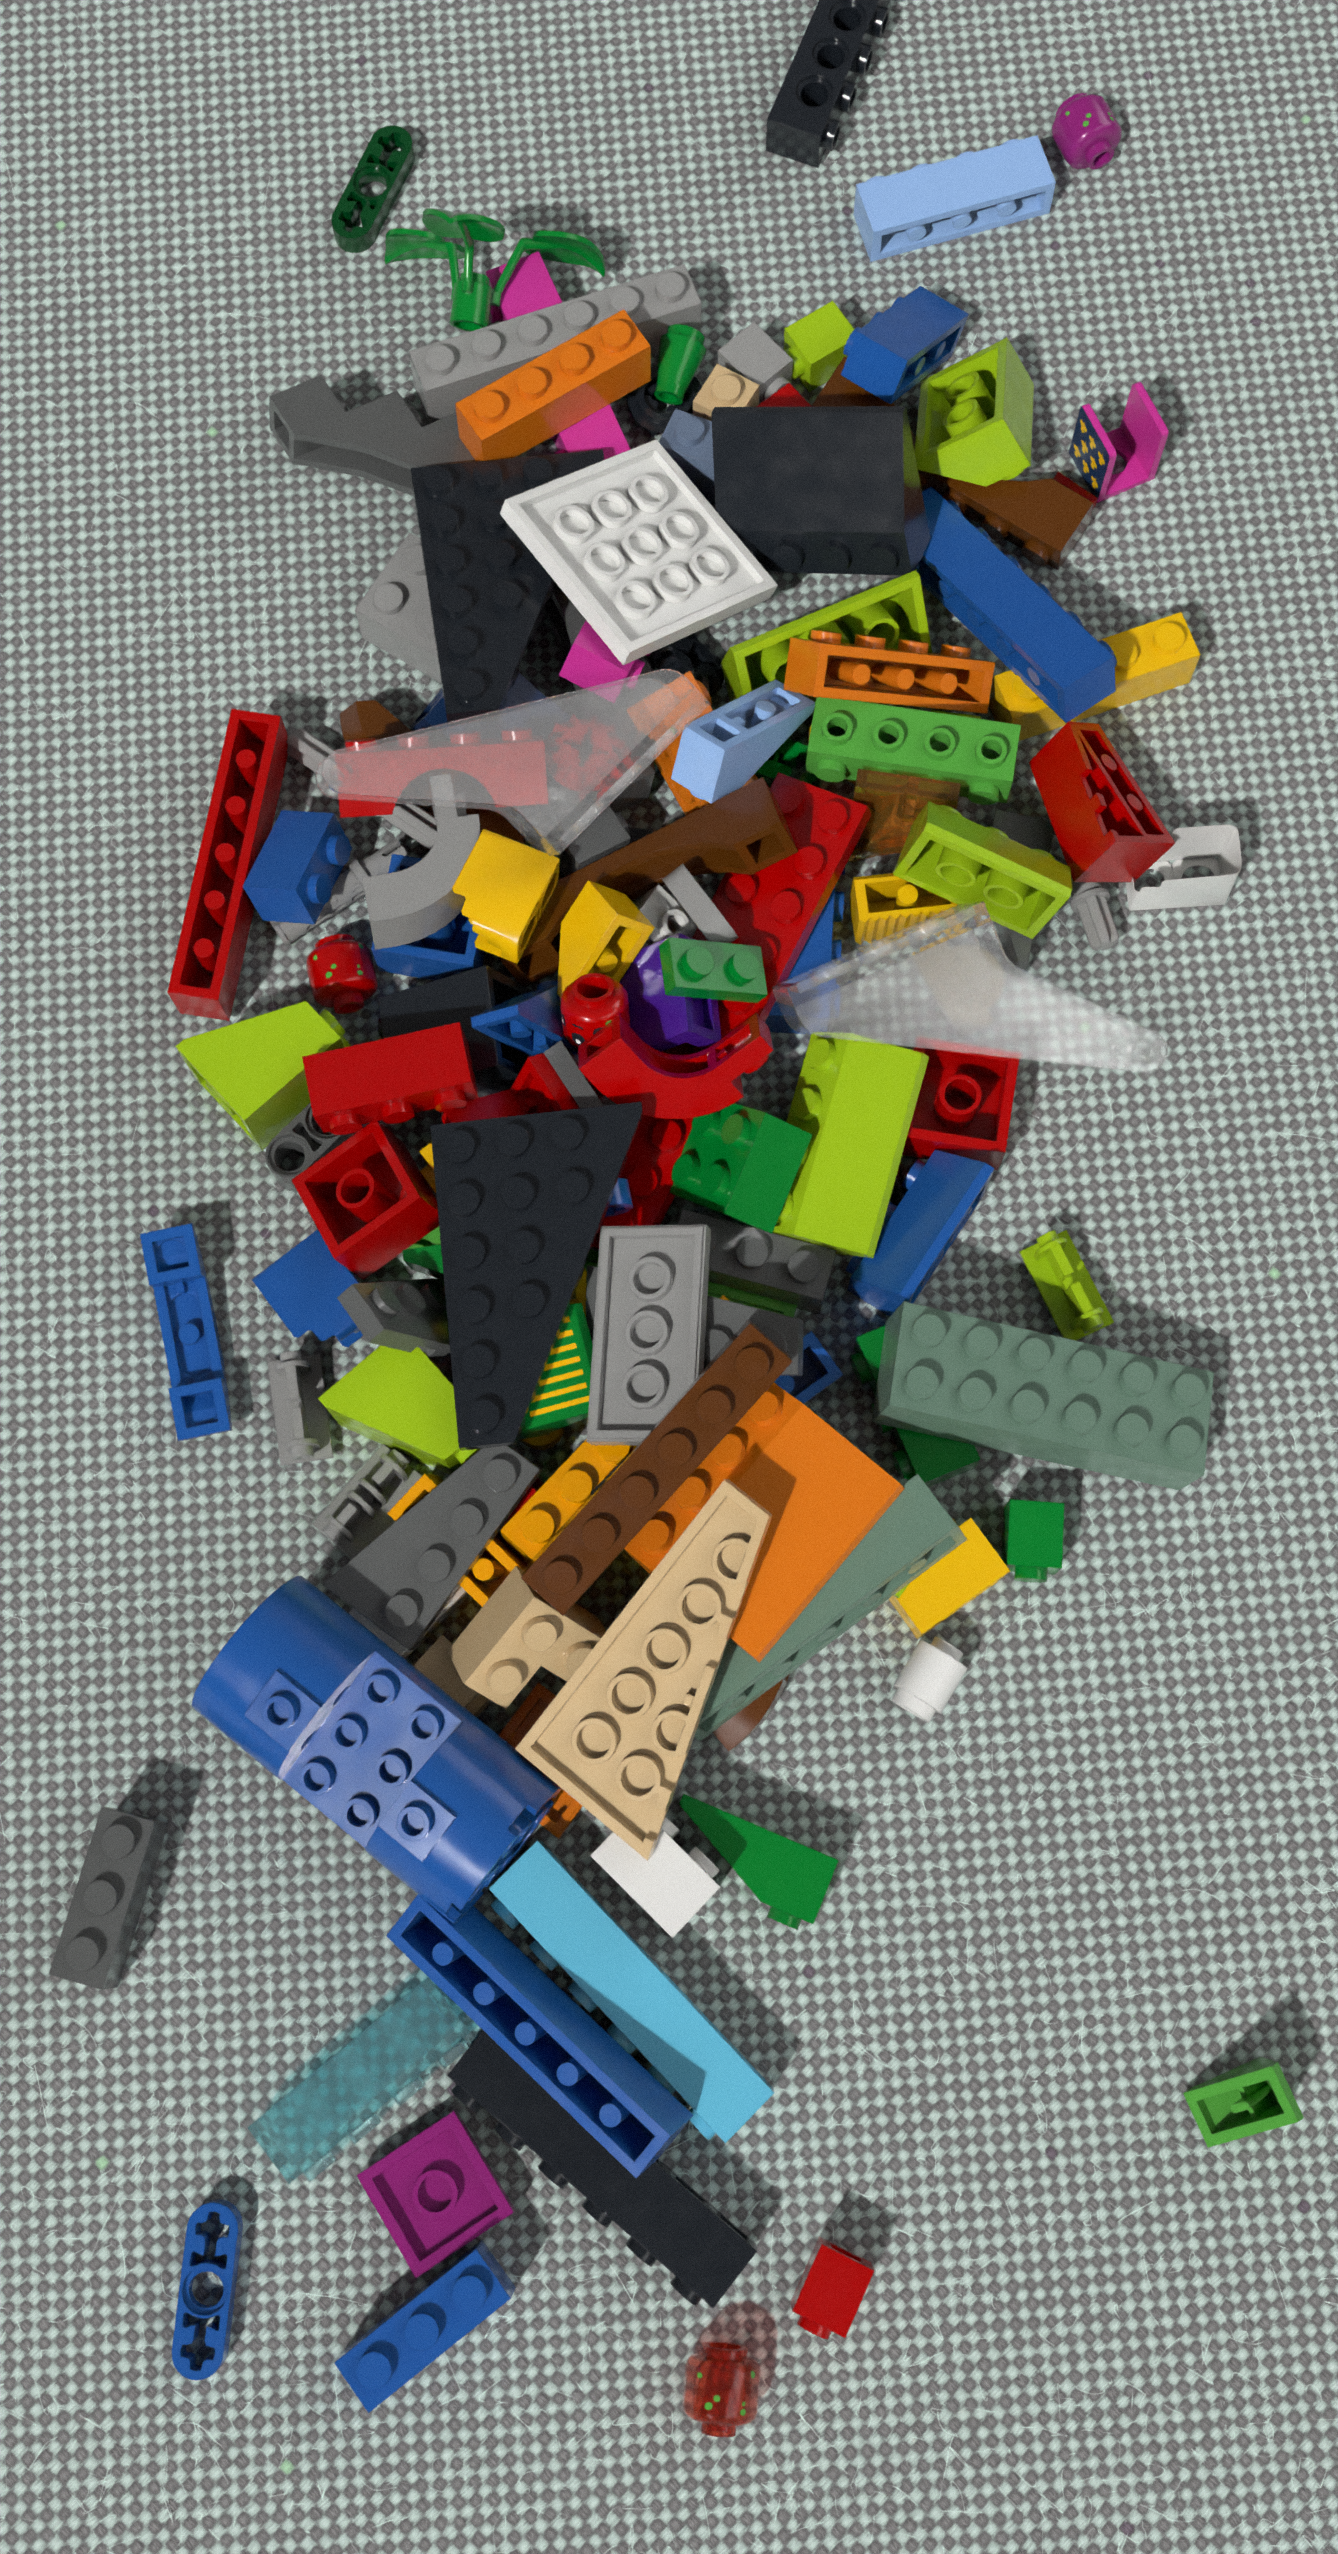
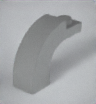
[362,774,481,950]

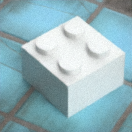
[590,1817,720,1938]

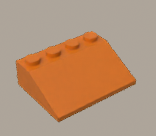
[624,1383,905,1663]

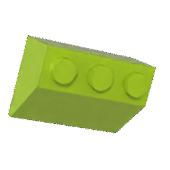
[915,337,1034,487]
[893,801,1073,939]

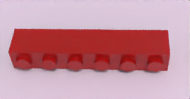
[167,709,288,1021]

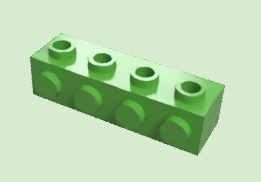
[805,697,1021,805]

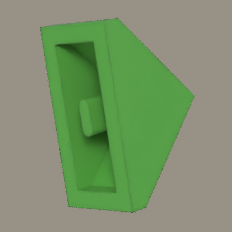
[1183,2056,1304,2147]

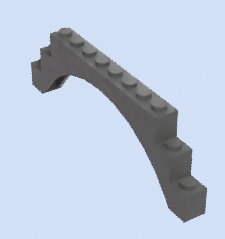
[269,375,666,877]

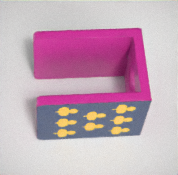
[1069,381,1169,503]

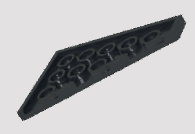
[411,449,604,726]
[430,1102,643,1451]

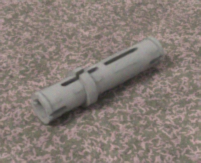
[269,838,409,947]

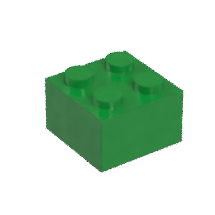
[669,1103,813,1234]

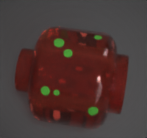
[683,2341,761,2437]

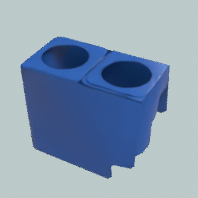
[252,1229,363,1347]

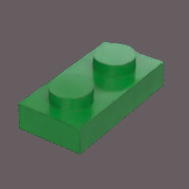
[659,937,768,1003]

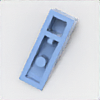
[671,679,815,804]

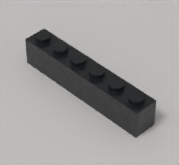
[447,2031,757,2308]

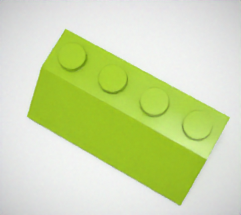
[721,570,932,708]
[756,1032,929,1258]

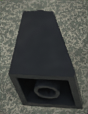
[378,965,532,1097]

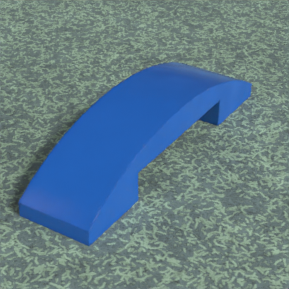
[140,1223,232,1441]

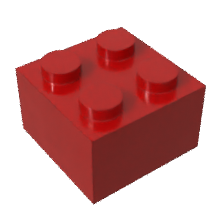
[902,1037,1020,1171]
[292,1121,439,1280]

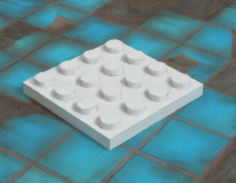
[500,439,778,665]

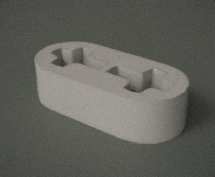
[662,863,738,943]

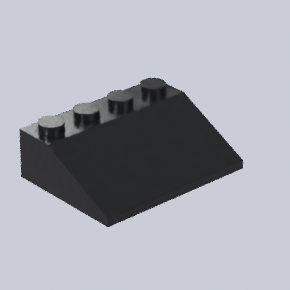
[711,406,931,576]

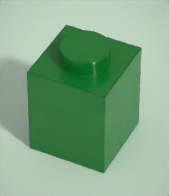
[1001,1499,1065,1583]

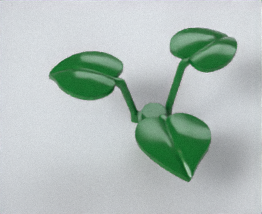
[384,208,606,332]

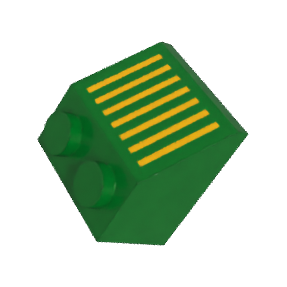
[519,1303,593,1439]

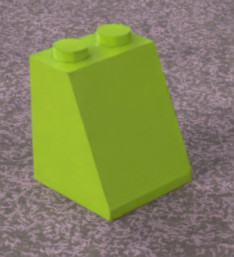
[175,1001,351,1151]
[318,1345,480,1475]

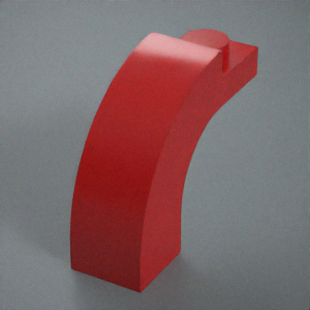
[578,1013,774,1119]

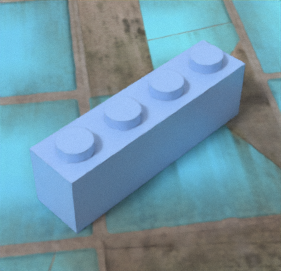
[853,135,1056,262]

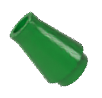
[654,324,706,405]

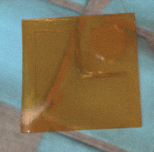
[848,769,961,863]

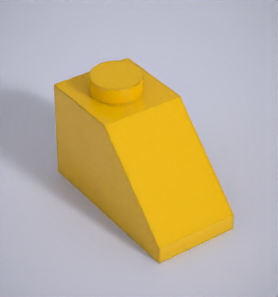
[557,880,655,998]

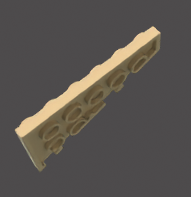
[515,1479,772,1861]

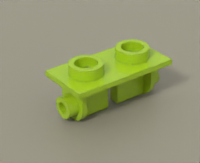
[1019,1230,1114,1341]

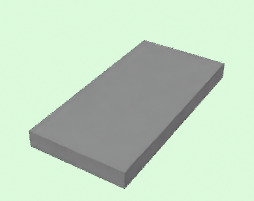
[586,1225,711,1446]

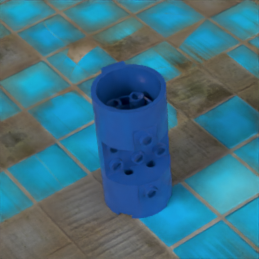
[192,1576,562,1924]

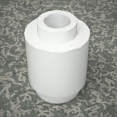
[891,1637,967,1723]

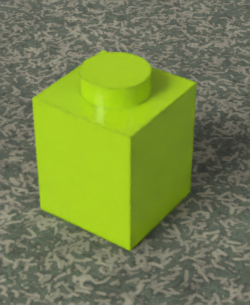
[783,301,854,392]

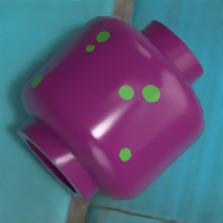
[1052,93,1122,170]

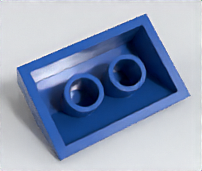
[845,1150,995,1317]

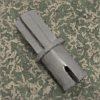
[1061,858,1119,951]

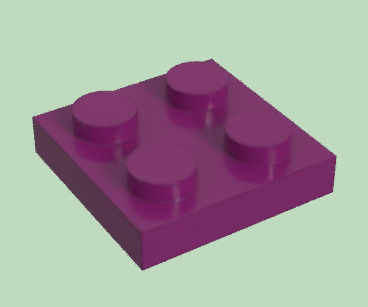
[357,2109,515,2278]

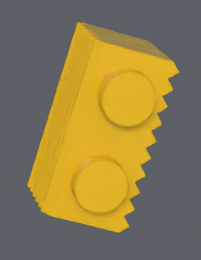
[849,873,962,945]

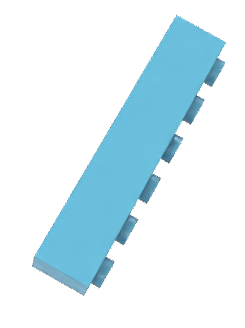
[489,1840,774,2143]

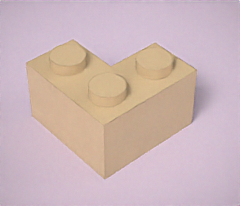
[447,1566,606,1709]

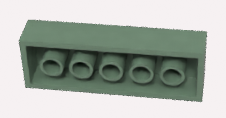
[872,1301,1214,1490]

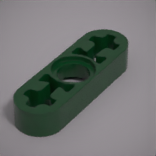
[331,125,415,253]

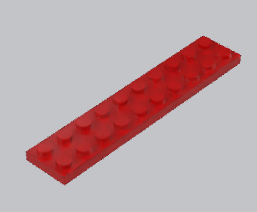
[591,772,872,1251]

